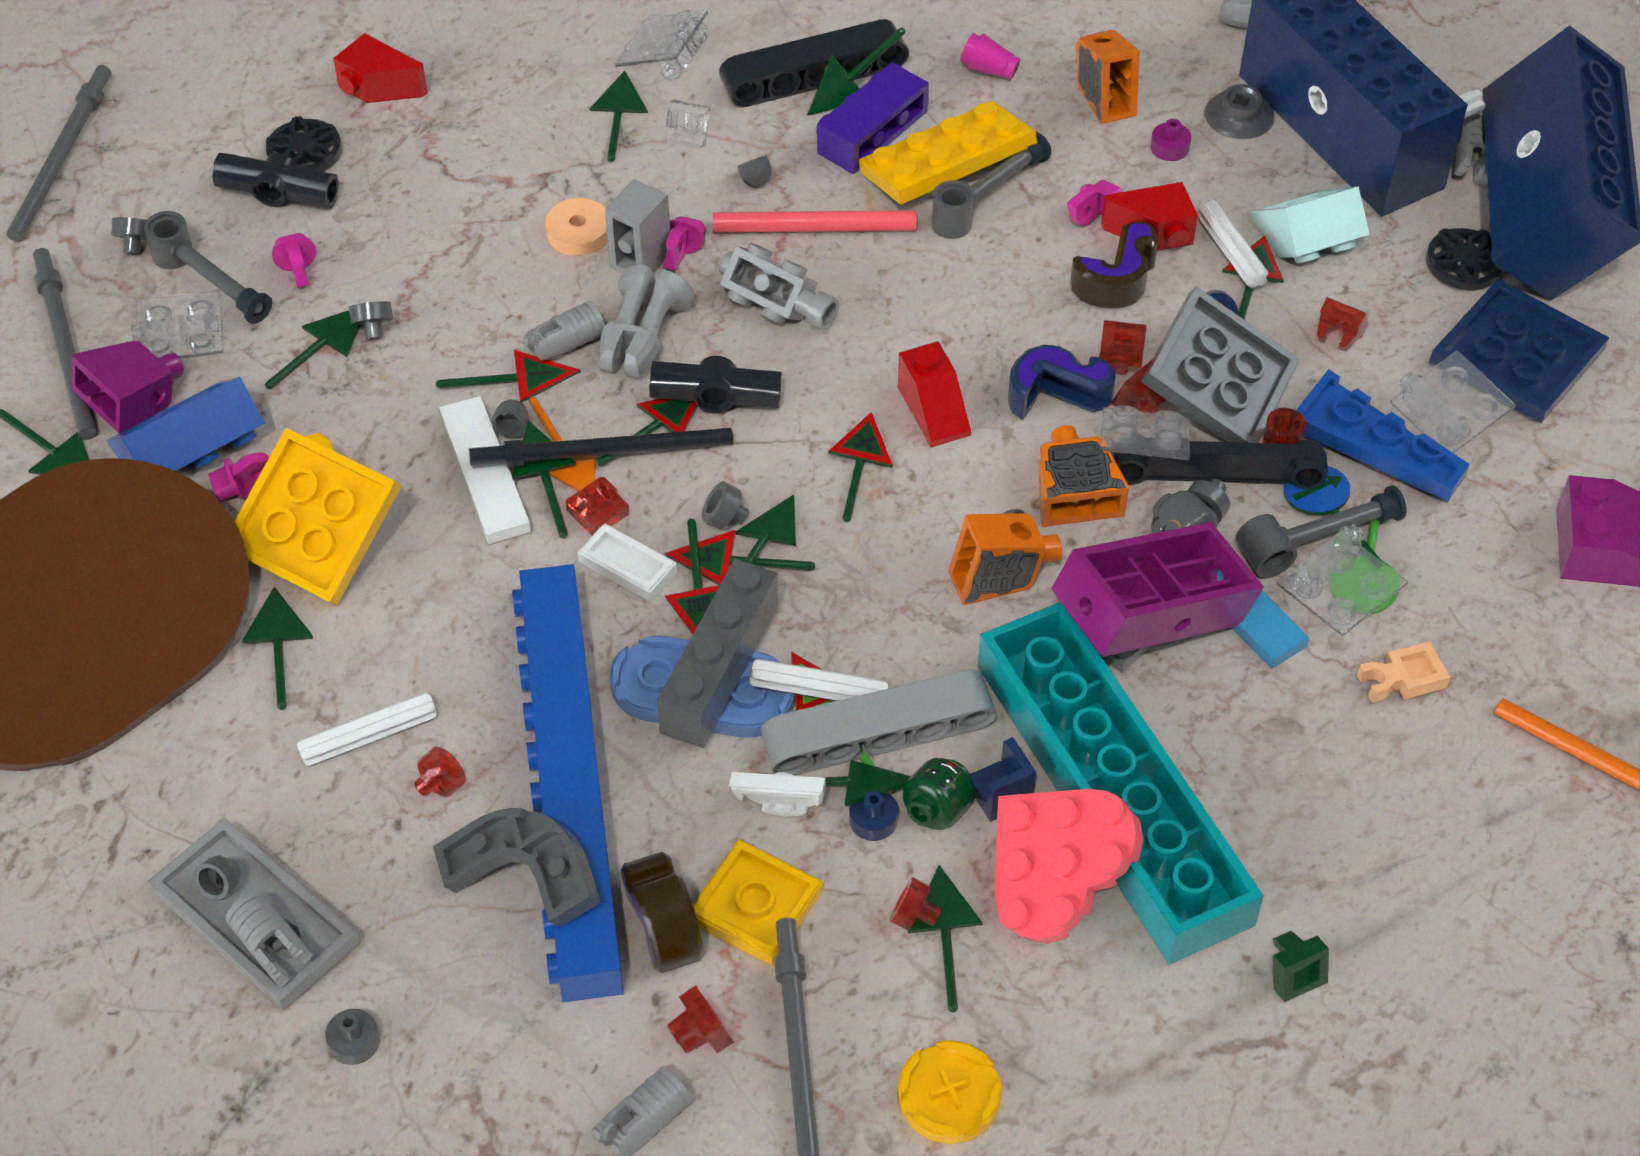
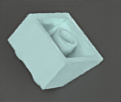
[1250,186,1370,263]

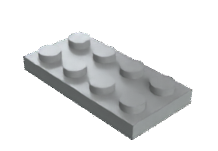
[147,818,360,1010]

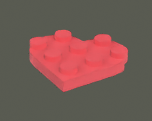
[995,789,1143,944]

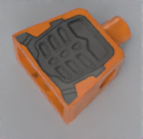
[1075,30,1140,124]
[1038,425,1129,527]
[948,513,1062,605]

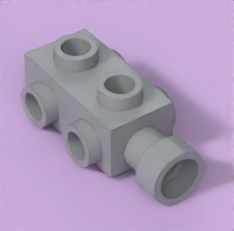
[719,243,839,330]

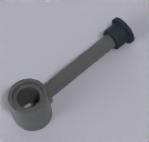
[931,132,1052,239]
[144,211,272,324]
[1235,485,1407,578]

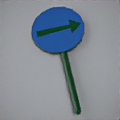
[1283,466,1384,569]

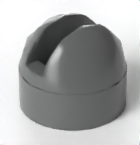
[737,155,772,187]
[491,399,529,438]
[194,855,240,900]

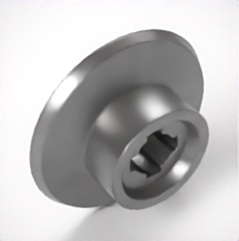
[1204,84,1275,139]

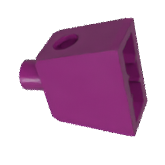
[71,340,184,433]

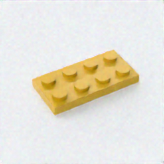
[859,101,1037,205]

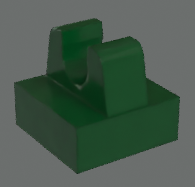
[1273,931,1329,1002]

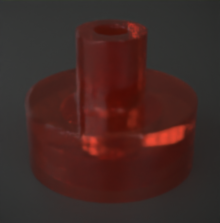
[414,746,466,797]
[889,876,941,931]

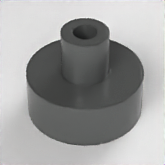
[111,217,147,254]
[349,301,393,340]
[1188,479,1230,523]
[702,481,749,529]
[325,1009,380,1065]

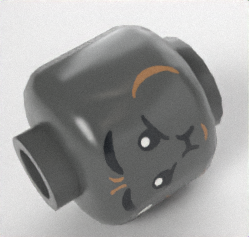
[1151,490,1218,533]

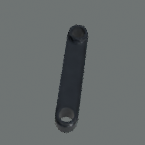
[1110,435,1328,489]

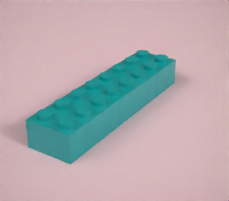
[977,602,1264,965]

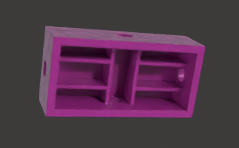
[1051,522,1264,657]

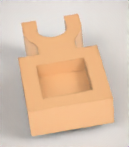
[1356,641,1451,704]

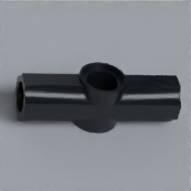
[212,152,340,208]
[649,356,782,413]

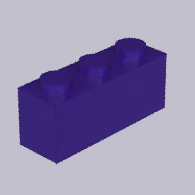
[816,62,929,175]

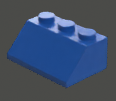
[106,377,265,472]

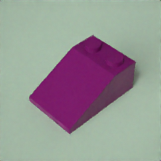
[1556,475,1640,587]

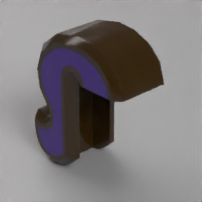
[1070,221,1159,308]
[620,852,704,973]

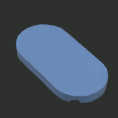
[610,636,795,738]

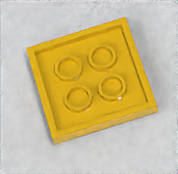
[234,428,402,606]

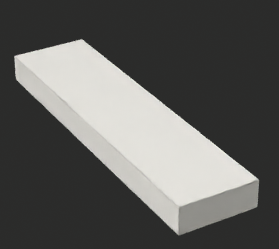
[439,396,531,544]

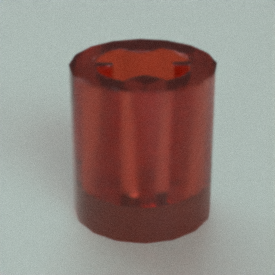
[1262,407,1306,444]

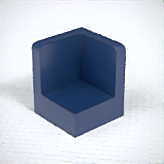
[970,737,1036,822]

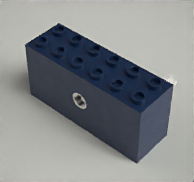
[1239,0,1485,217]
[1482,25,1640,301]

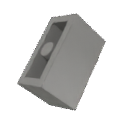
[605,179,670,274]

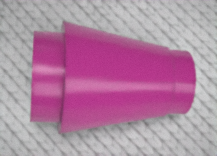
[960,33,1021,80]

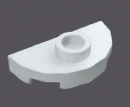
[728,772,826,817]

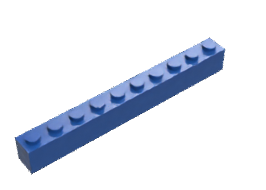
[512,564,623,1002]

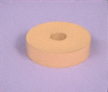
[545,198,608,256]

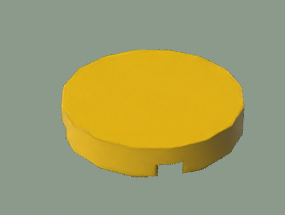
[897,1040,1003,1144]

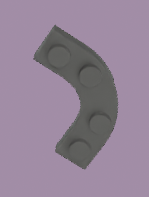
[433,808,601,927]

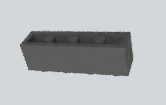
[657,559,778,748]

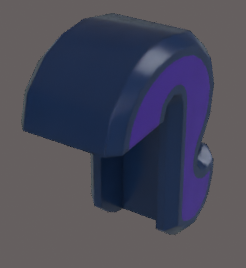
[1008,344,1116,420]

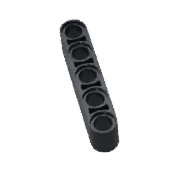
[719,19,909,107]

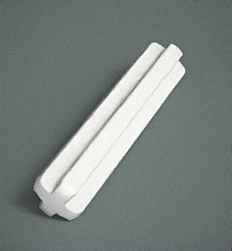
[1197,199,1268,289]
[749,659,889,701]
[297,692,437,766]

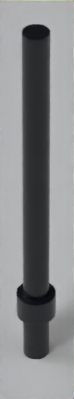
[469,428,733,467]

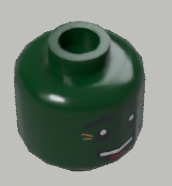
[902,758,974,830]

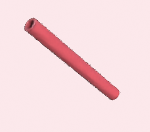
[713,210,916,233]

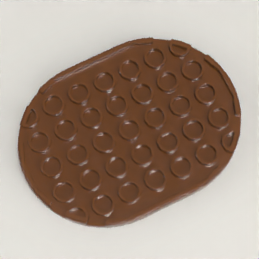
[0,458,250,771]

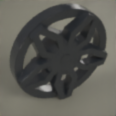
[266,116,342,172]
[1426,228,1503,290]

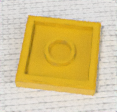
[693,839,824,966]

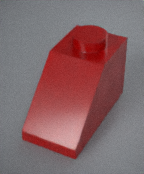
[333,33,428,103]
[1101,182,1198,251]
[897,341,971,448]

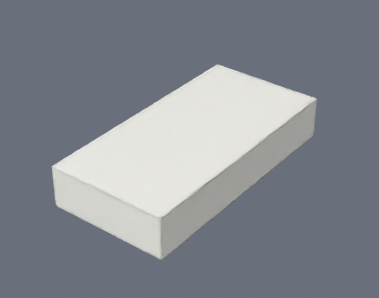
[577,523,678,603]

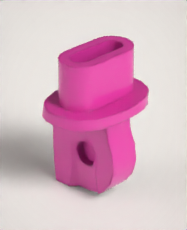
[1067,180,1123,226]
[663,216,705,270]
[272,233,316,288]
[209,452,269,502]

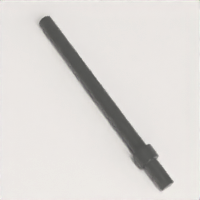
[6,65,111,242]
[33,248,96,440]
[774,918,819,1156]

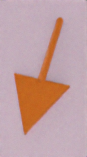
[529,397,595,500]

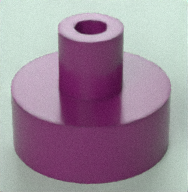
[1150,119,1192,161]

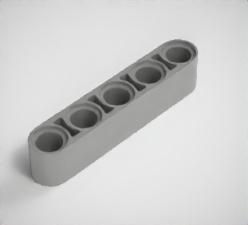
[760,669,997,776]

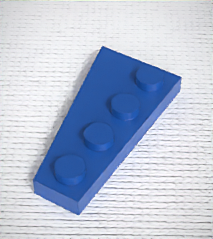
[1289,369,1470,501]

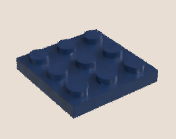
[1429,279,1609,423]

